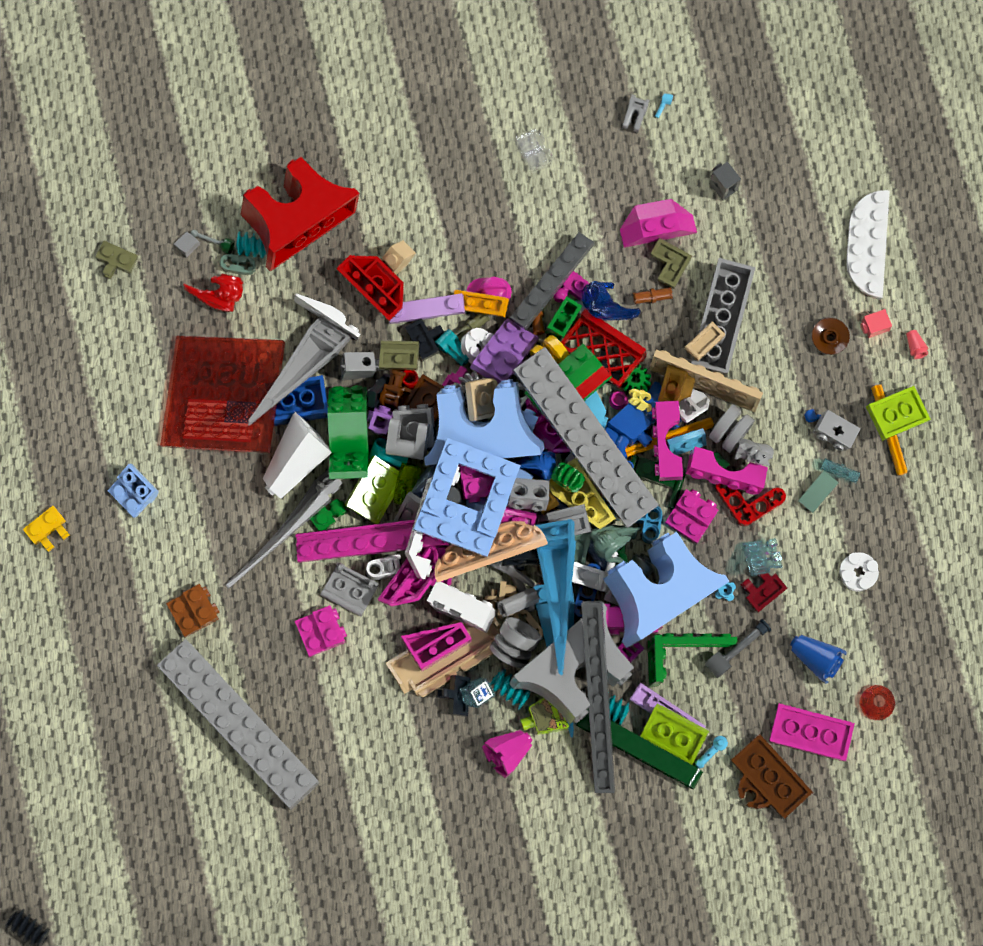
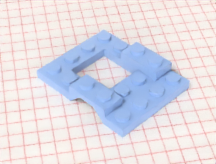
[413,438,520,557]

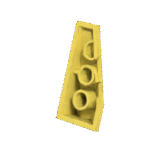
[549,458,616,529]

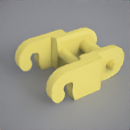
[629,389,652,412]

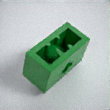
[545,296,582,342]

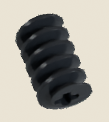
[5,909,50,946]

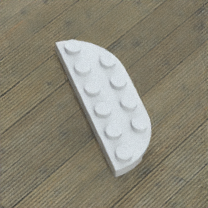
[846,190,890,300]

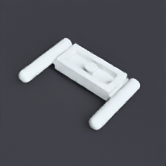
[572,551,618,593]

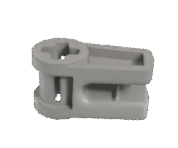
[622,94,650,133]

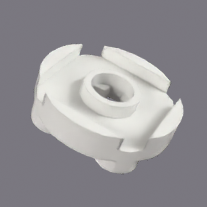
[461,328,494,364]
[839,553,879,592]

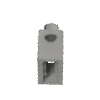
[340,352,385,380]

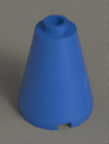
[790,635,847,684]

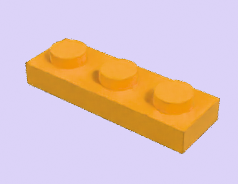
[454,290,509,317]

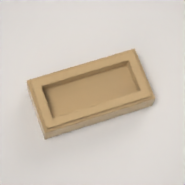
[685,321,726,361]

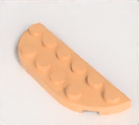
[435,521,548,582]

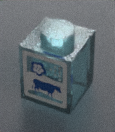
[460,678,495,708]

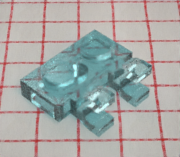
[743,538,782,576]

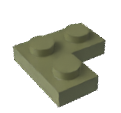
[650,238,692,289]

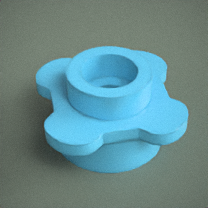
[715,582,736,601]

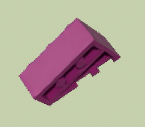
[401,622,472,672]

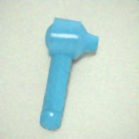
[695,736,728,769]

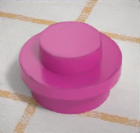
[609,391,628,410]

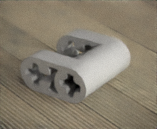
[386,418,430,460]

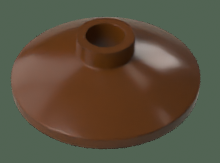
[812,318,850,355]

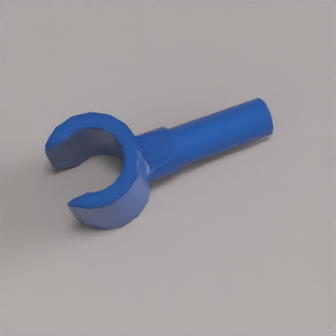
[804,409,821,423]

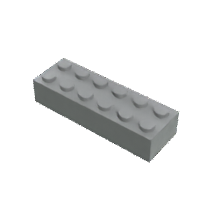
[691,258,756,377]

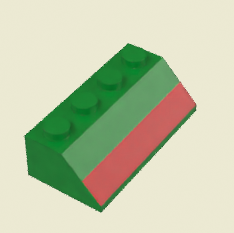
[525,344,612,422]

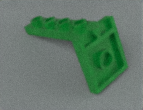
[647,633,737,687]

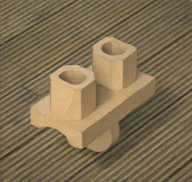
[485,581,517,619]

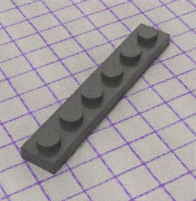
[510,232,595,330]

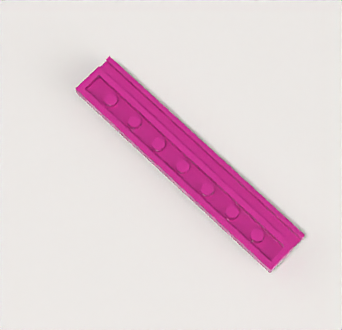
[296,520,449,563]

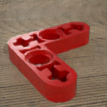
[715,484,786,526]

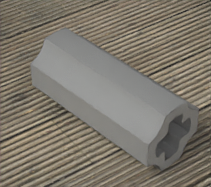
[497,587,539,617]

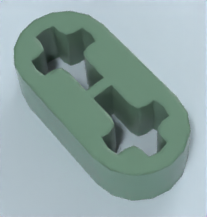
[220,254,256,275]

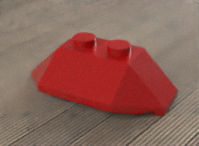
[336,255,404,321]

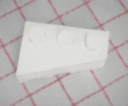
[427,581,497,633]

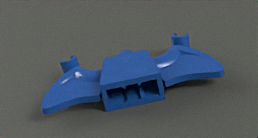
[605,381,682,468]

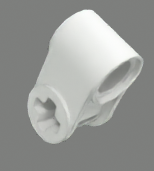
[366,554,401,580]

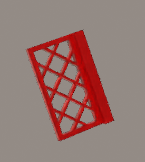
[561,309,647,388]

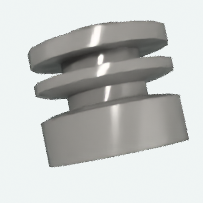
[490,617,542,668]

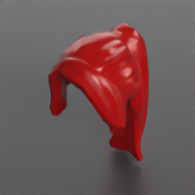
[183,273,244,312]

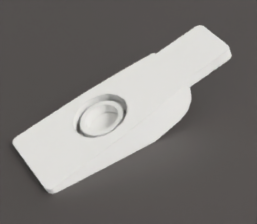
[294,294,360,341]

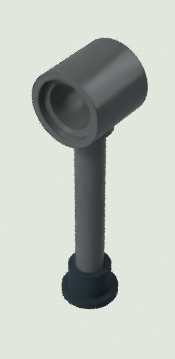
[705,619,771,679]

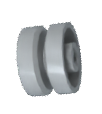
[708,404,755,453]

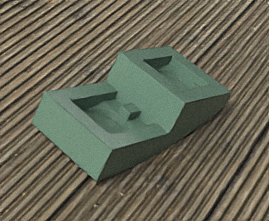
[798,470,839,513]

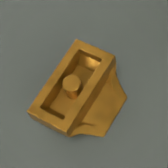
[658,365,696,402]

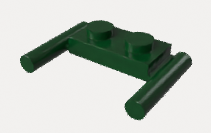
[630,455,686,509]

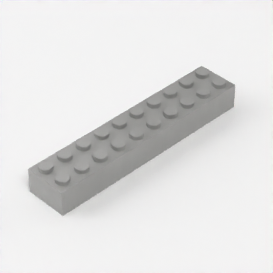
[512,347,659,528]
[157,639,320,810]

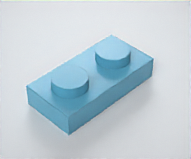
[667,428,707,455]

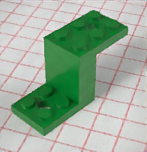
[327,385,369,479]

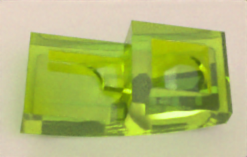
[394,462,421,504]

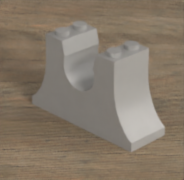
[509,602,634,724]

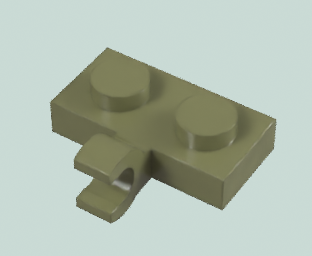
[96,241,138,279]

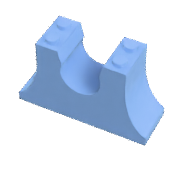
[424,379,545,465]
[603,532,729,648]

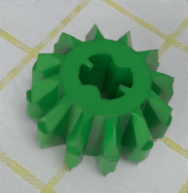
[619,364,651,392]
[551,463,585,493]

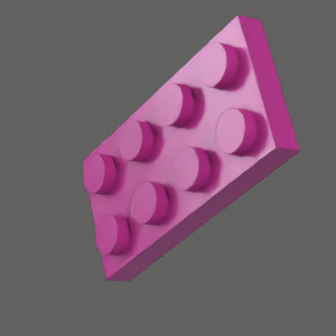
[769,703,855,762]

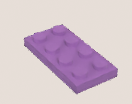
[470,319,539,384]

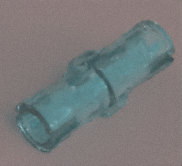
[821,458,861,484]

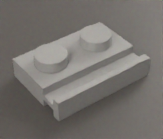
[546,504,592,536]

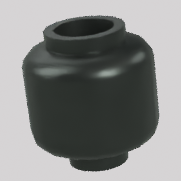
[629,553,655,579]

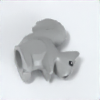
[735,438,774,466]

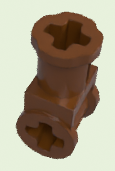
[379,369,406,409]

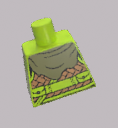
[520,698,569,735]

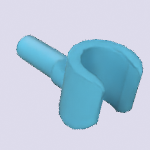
[655,94,673,118]

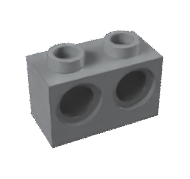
[508,478,549,511]

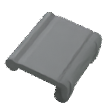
[320,562,379,617]

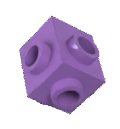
[367,405,393,434]

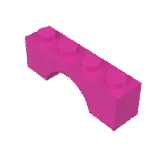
[652,401,683,481]
[686,447,768,495]

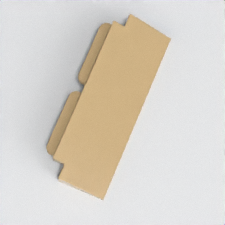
[386,617,501,697]

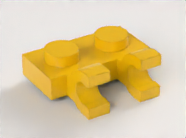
[23,506,70,552]

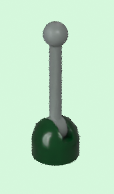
[190,230,235,254]

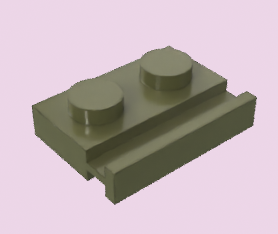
[379,341,419,370]

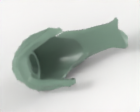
[589,525,641,563]

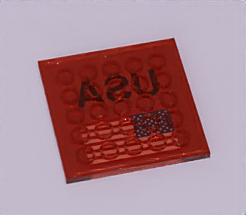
[160,336,285,453]

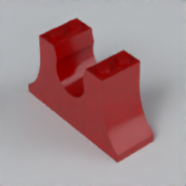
[241,157,360,272]

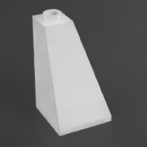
[263,412,332,499]

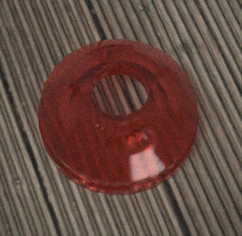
[860,685,895,721]

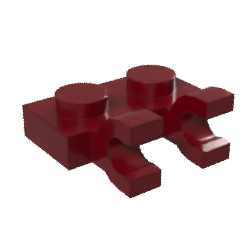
[740,566,788,613]

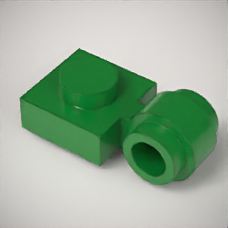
[310,499,347,531]

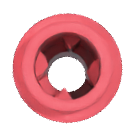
[906,330,928,359]

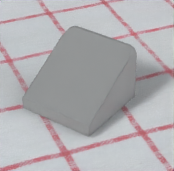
[174,232,200,257]

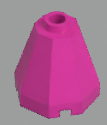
[482,730,532,778]

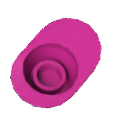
[467,277,512,299]

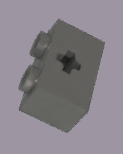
[709,161,741,201]

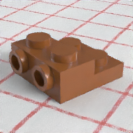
[166,584,220,638]

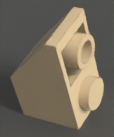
[381,240,416,275]

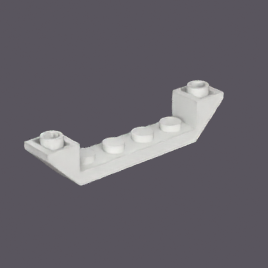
[405,467,460,579]

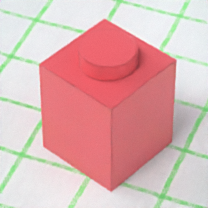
[861,309,892,338]

